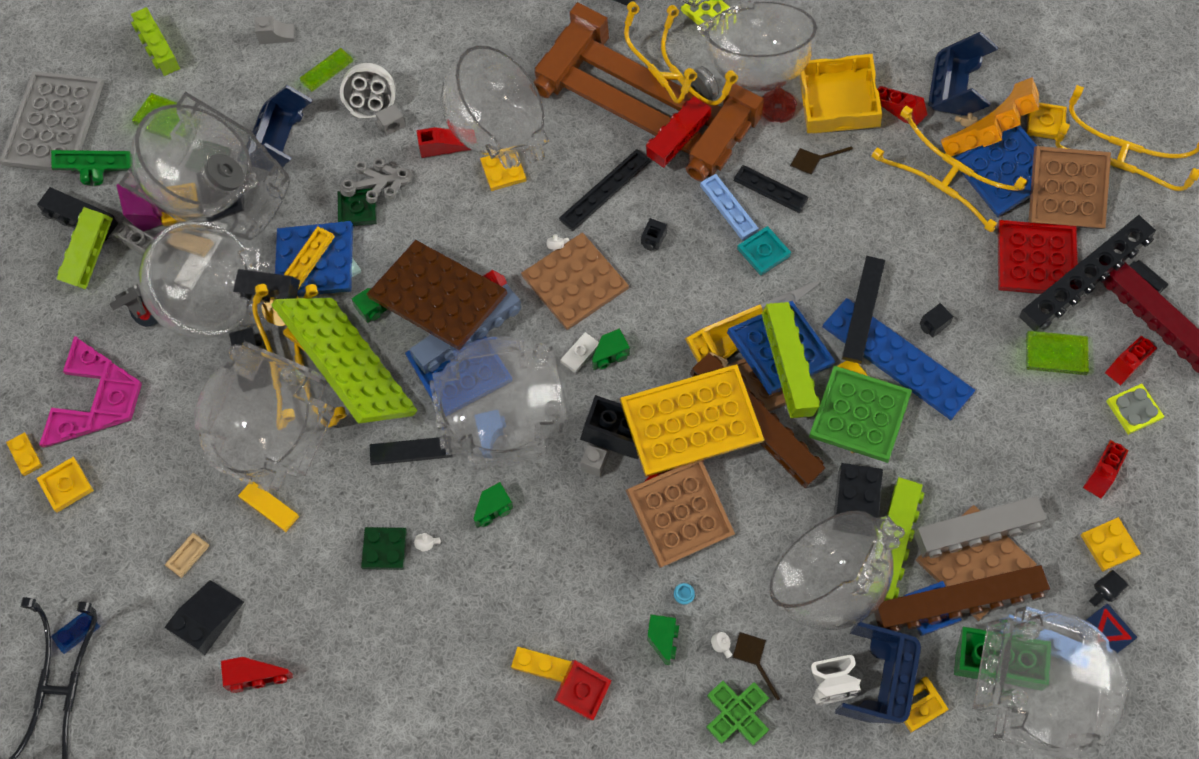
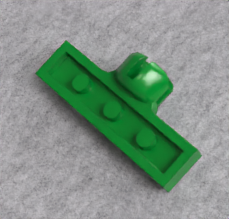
[51,150,131,186]

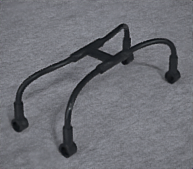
[0,597,97,759]

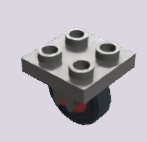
[110,277,163,327]

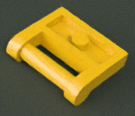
[904,676,949,733]

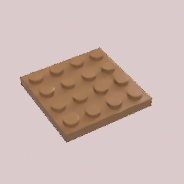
[1028,146,1111,229]
[521,232,629,330]
[625,460,735,568]
[916,505,1037,621]

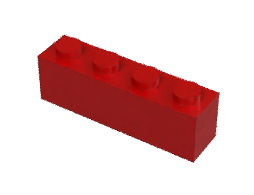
[646,96,711,168]

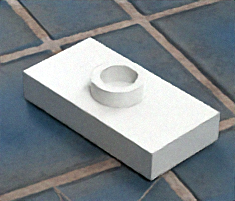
[560,332,599,374]

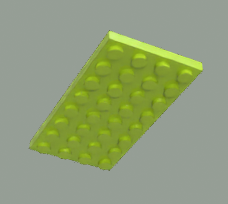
[271,298,418,424]

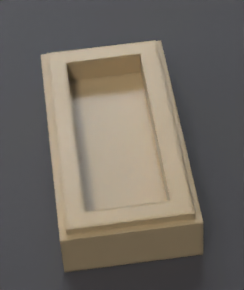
[165,533,210,578]

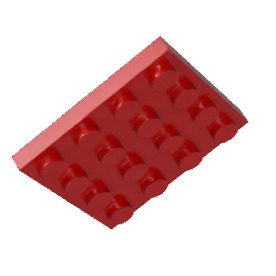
[997,220,1079,294]

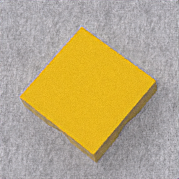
[799,54,882,133]

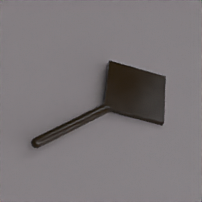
[790,146,853,175]
[732,632,780,701]

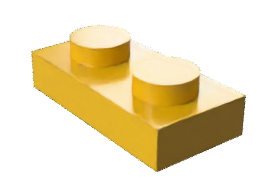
[6,432,43,476]

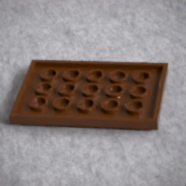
[367,240,508,350]

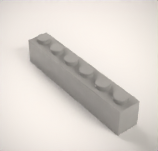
[914,496,1047,558]

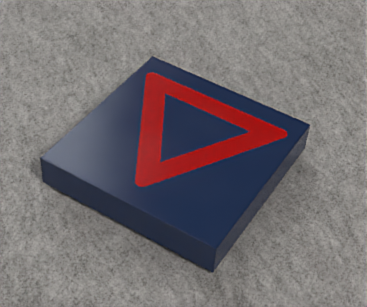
[1074,603,1138,664]

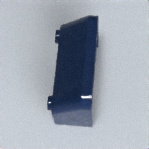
[928,32,998,116]
[242,85,312,170]
[835,621,921,724]

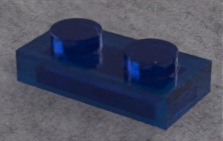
[51,613,101,654]

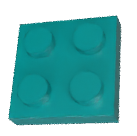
[737,226,791,276]

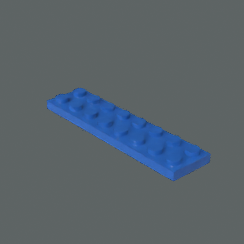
[822,298,975,420]

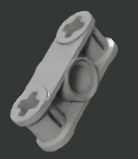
[111,220,166,262]

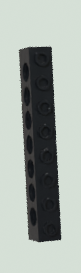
[1019,215,1156,333]

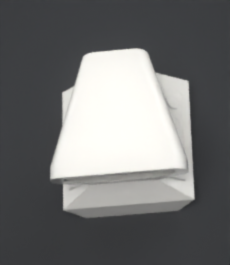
[811,655,861,705]

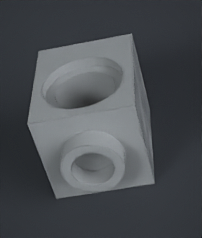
[375,104,405,136]

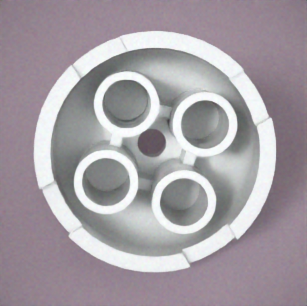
[340,63,396,118]

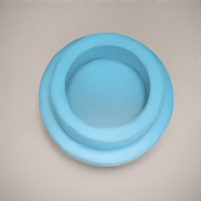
[674,583,695,605]

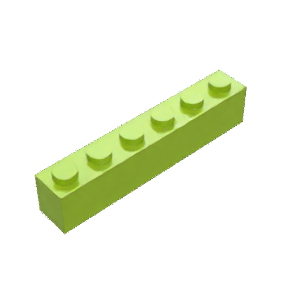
[761,302,820,418]
[865,477,924,602]

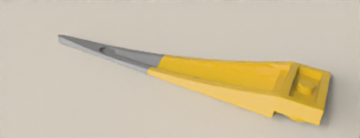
[685,281,820,362]

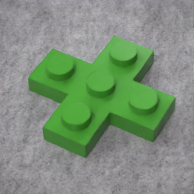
[706,681,769,746]

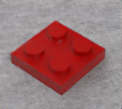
[554,660,612,721]

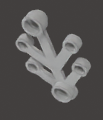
[340,158,412,203]

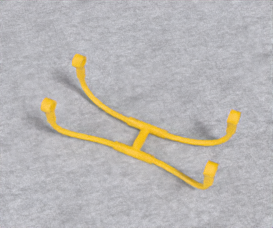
[624,1,738,105]
[1055,85,1199,191]
[871,106,1027,233]
[252,284,347,430]

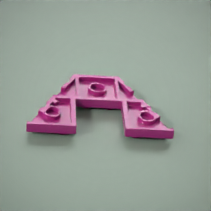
[39,336,142,448]

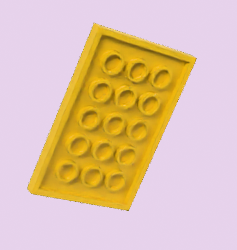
[620,364,764,477]

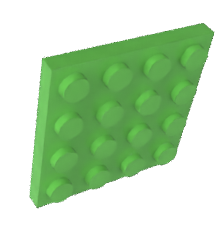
[809,366,912,463]

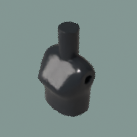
[1089,569,1129,607]

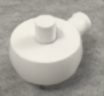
[546,234,569,251]
[414,533,441,552]
[711,632,732,658]

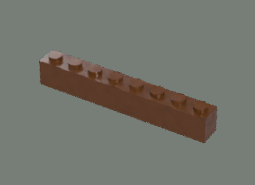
[690,353,825,488]
[873,565,1050,632]

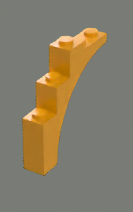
[941,77,1039,156]

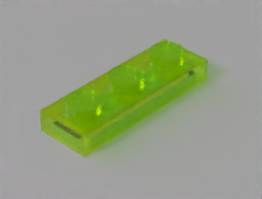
[299,48,353,92]

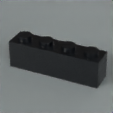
[37,187,118,241]

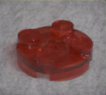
[762,88,797,123]

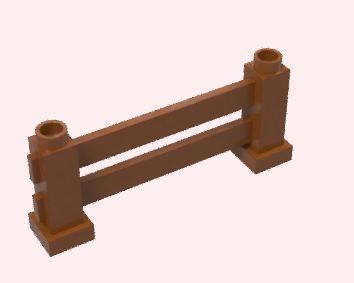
[532,2,764,181]

